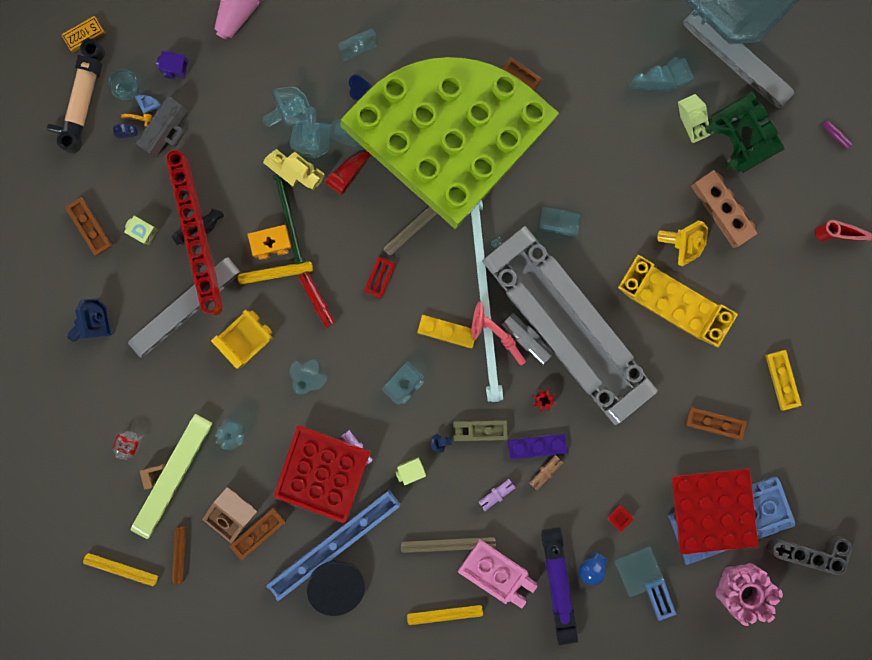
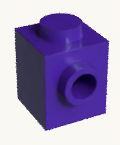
[157,51,189,79]

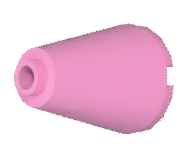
[214,0,261,40]

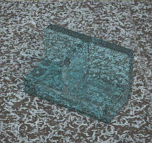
[538,207,580,237]

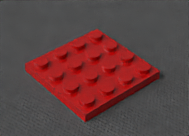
[273,425,371,524]
[671,468,759,555]

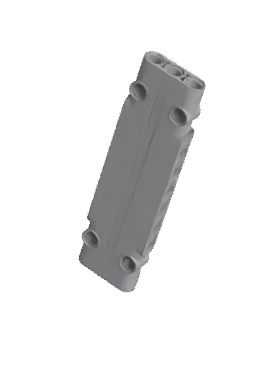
[482,226,658,425]

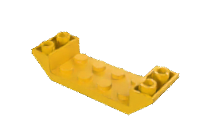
[618,255,738,347]

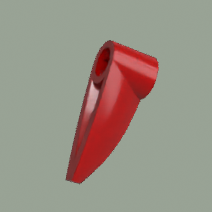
[325,150,371,195]
[814,220,872,242]

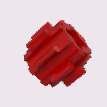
[532,389,556,412]

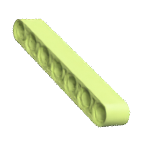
[130,414,213,539]

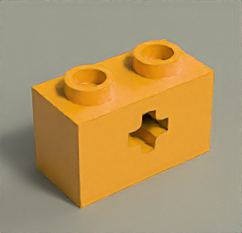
[248,225,292,260]

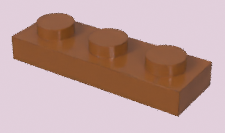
[65,197,113,256]
[685,407,747,440]
[229,507,286,561]

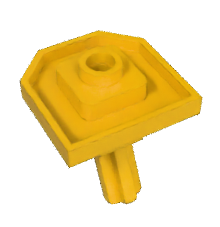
[657,220,708,266]

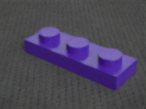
[508,434,567,460]

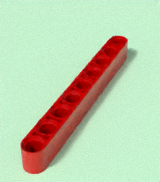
[166,150,223,316]

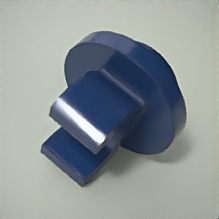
[431,434,452,453]

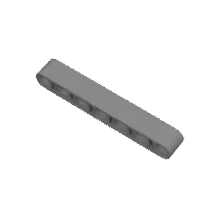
[683,7,794,109]
[128,257,241,358]

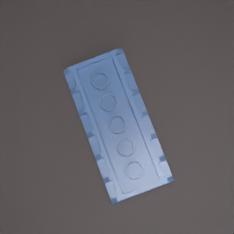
[667,476,795,565]

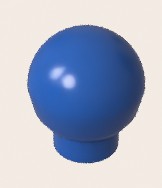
[579,553,608,586]

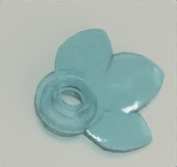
[290,359,327,395]

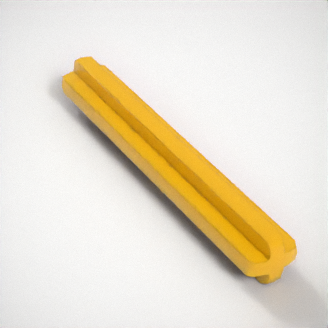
[238,261,313,284]
[83,553,158,586]
[407,605,483,625]

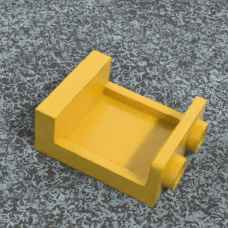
[211,309,274,369]

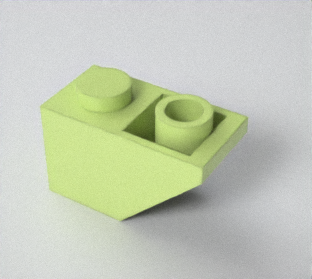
[678,94,710,143]

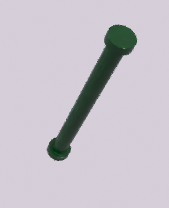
[273,174,305,264]

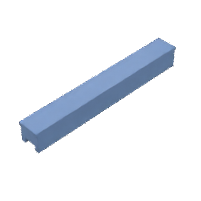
[266,489,400,601]

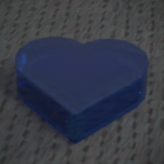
[348,75,372,101]
[113,124,138,139]

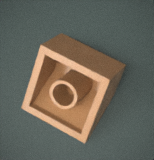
[202,487,257,544]

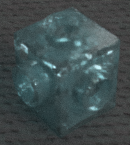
[215,420,245,451]

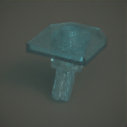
[263,87,313,127]
[290,107,333,158]

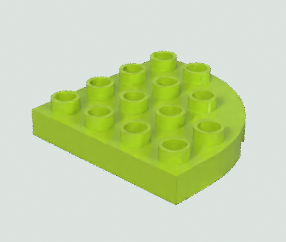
[340,57,559,229]

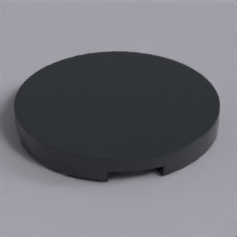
[306,560,365,616]

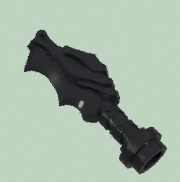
[172,208,224,246]

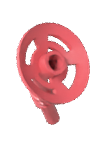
[471,302,526,365]

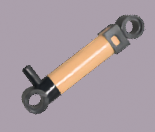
[46,38,105,153]

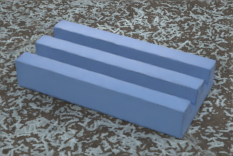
[644,577,677,621]

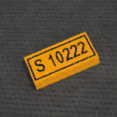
[61,16,105,52]

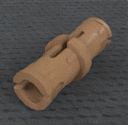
[529,455,564,491]

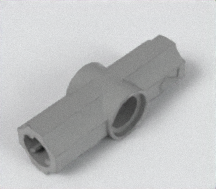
[501,313,554,364]

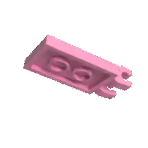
[458,539,537,608]

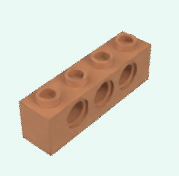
[691,170,758,248]

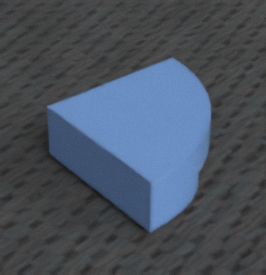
[135,95,161,114]

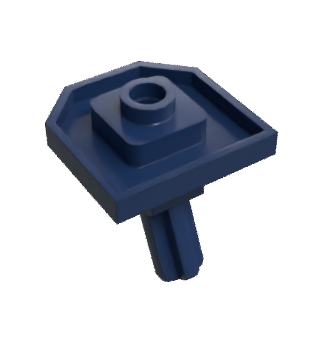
[67,298,112,342]

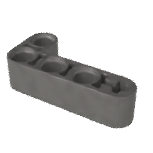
[767,536,852,575]

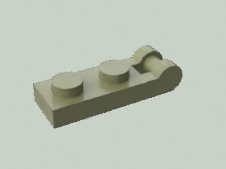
[453,420,507,441]

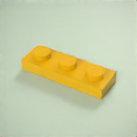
[417,315,475,349]
[765,350,802,411]

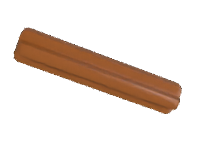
[172,526,186,584]

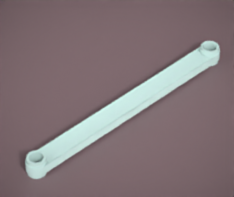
[471,201,503,402]

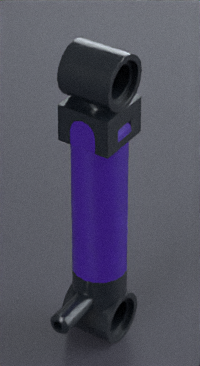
[541,527,578,645]

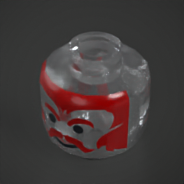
[112,431,141,461]

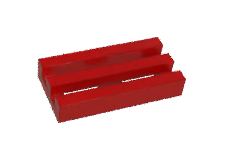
[364,256,396,299]

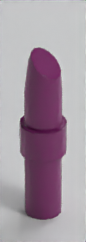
[822,122,852,149]

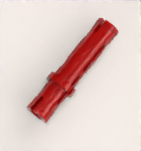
[298,272,336,328]

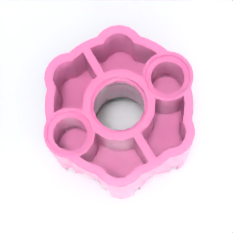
[716,563,783,626]

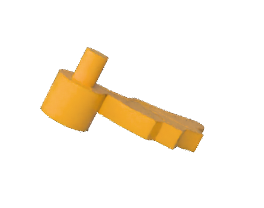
[121,114,152,127]

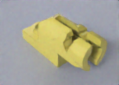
[263,149,325,190]

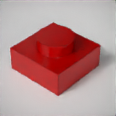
[606,504,634,533]

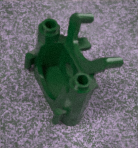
[705,91,785,173]

